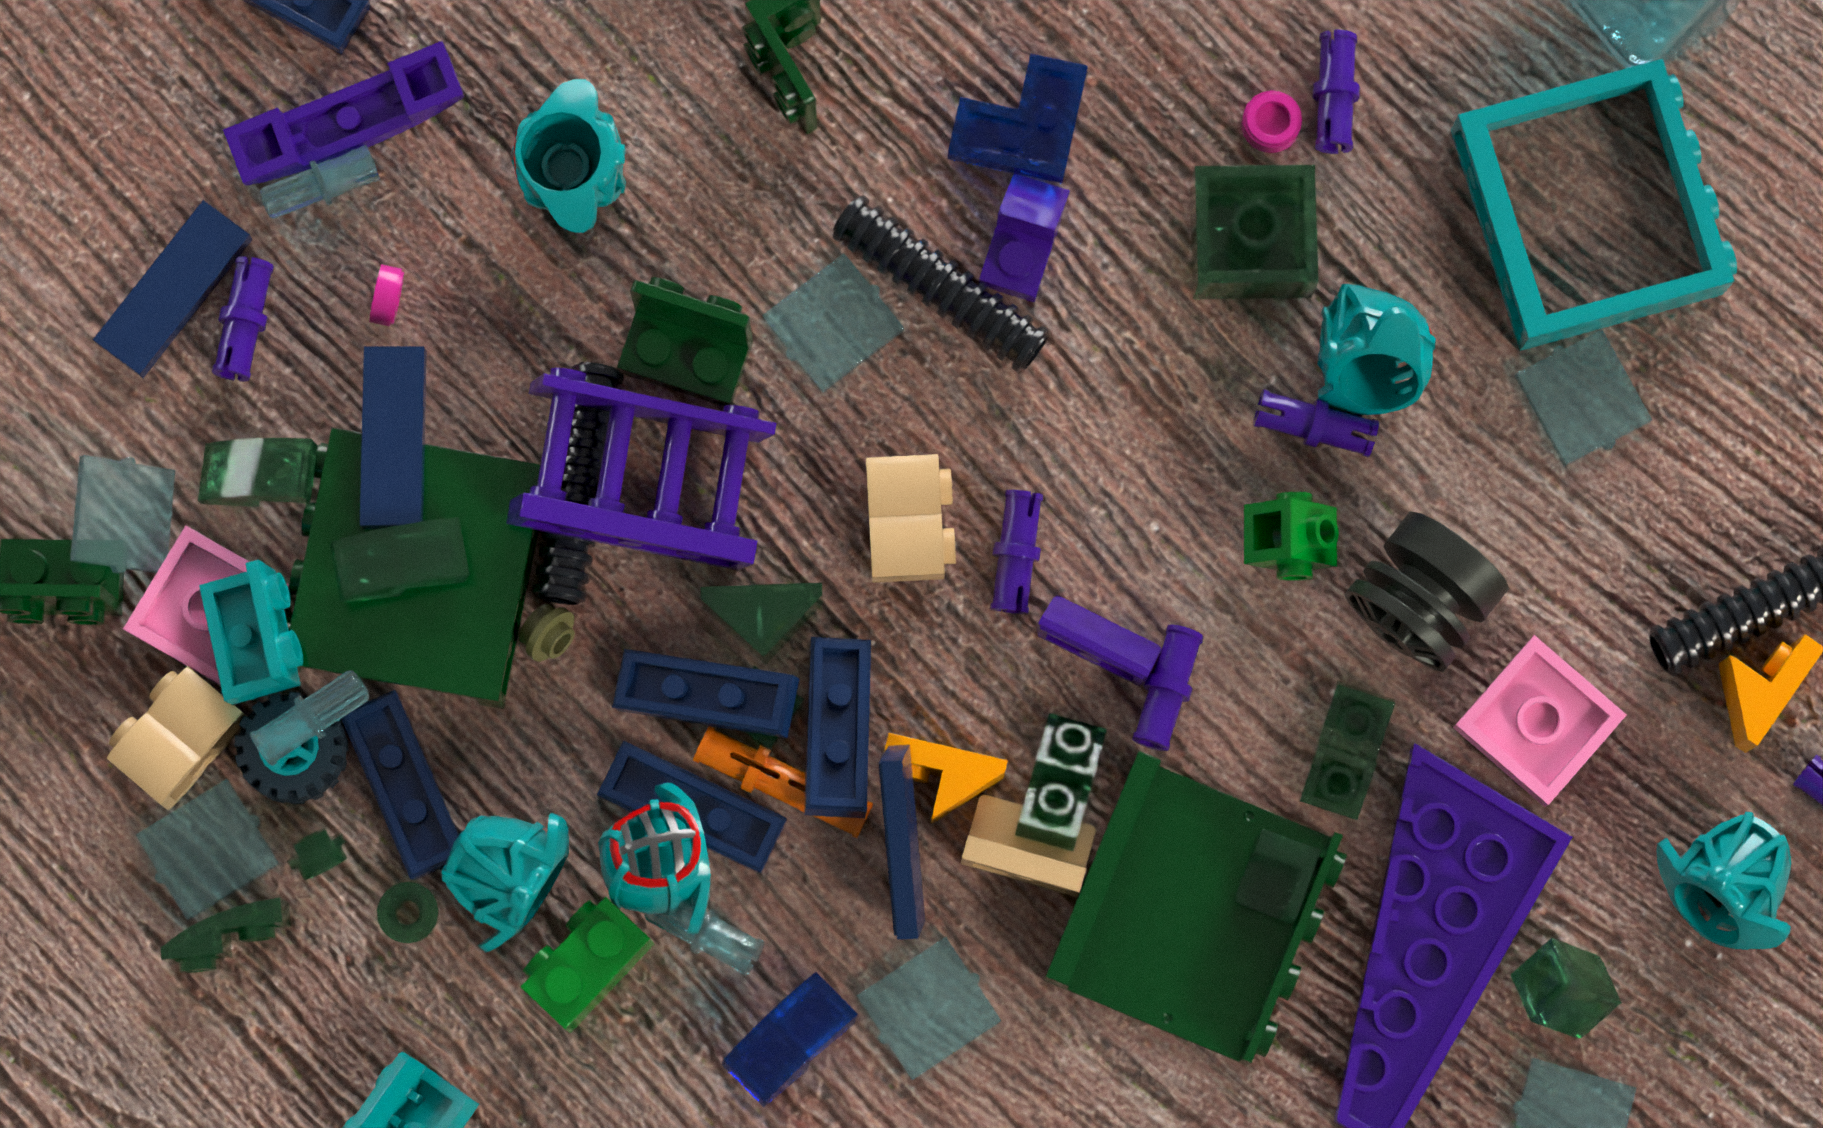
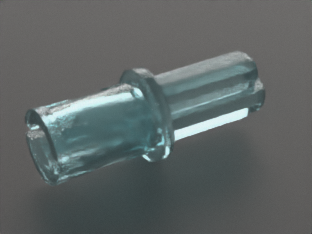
[260,144,380,219]
[250,670,370,766]
[644,908,765,976]

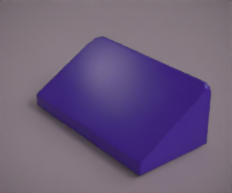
[1036,596,1161,687]

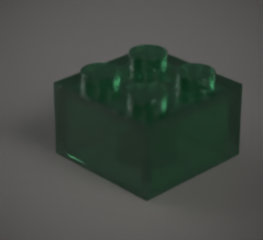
[1190,164,1319,300]

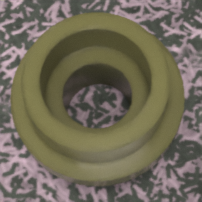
[519,603,575,662]

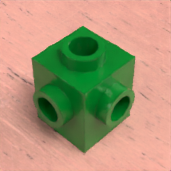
[1244,492,1339,581]

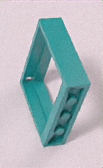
[1450,58,1737,351]

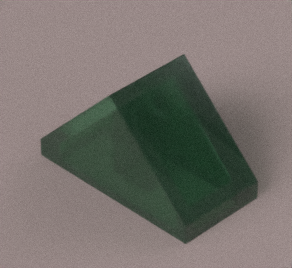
[701,582,823,665]

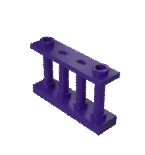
[506,368,777,571]

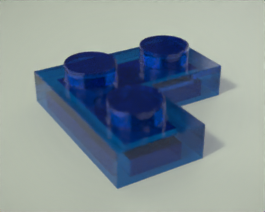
[947,53,1088,184]

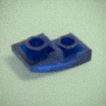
[721,972,858,1108]

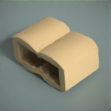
[866,454,956,583]
[106,666,247,810]

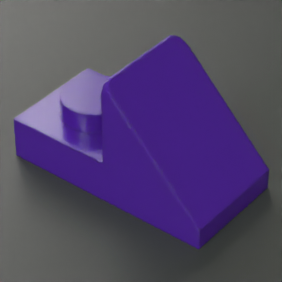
[978,173,1070,303]

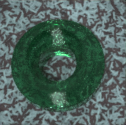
[287,828,347,880]
[377,882,439,944]

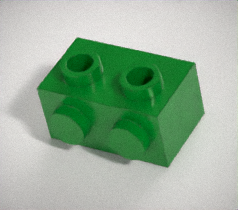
[521,897,654,1033]

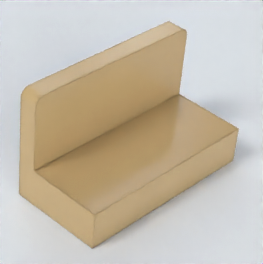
[961,795,1096,897]

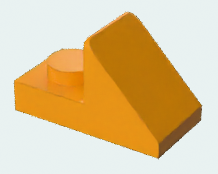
[1719,634,1823,753]
[884,733,1008,824]

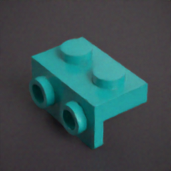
[199,560,303,705]
[342,1051,480,1128]

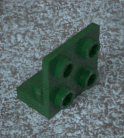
[741,0,821,134]
[617,277,753,406]
[0,539,126,625]

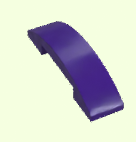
[223,41,465,186]

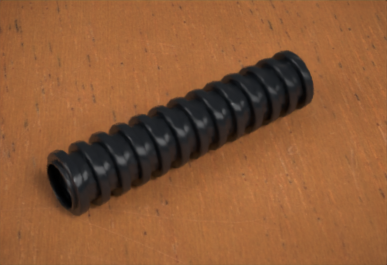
[832,195,1049,373]
[532,362,624,605]
[1649,547,1823,676]

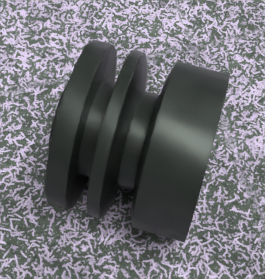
[1344,511,1509,672]

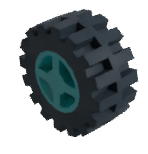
[234,692,349,805]

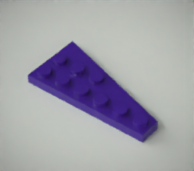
[1334,743,1573,1128]

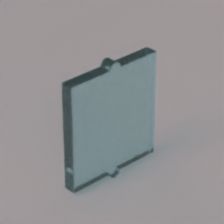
[762,253,904,393]
[1515,330,1652,466]
[70,455,175,573]
[136,779,280,921]
[857,937,1001,1080]
[1513,1058,1637,1128]

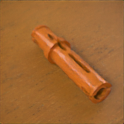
[693,726,873,839]

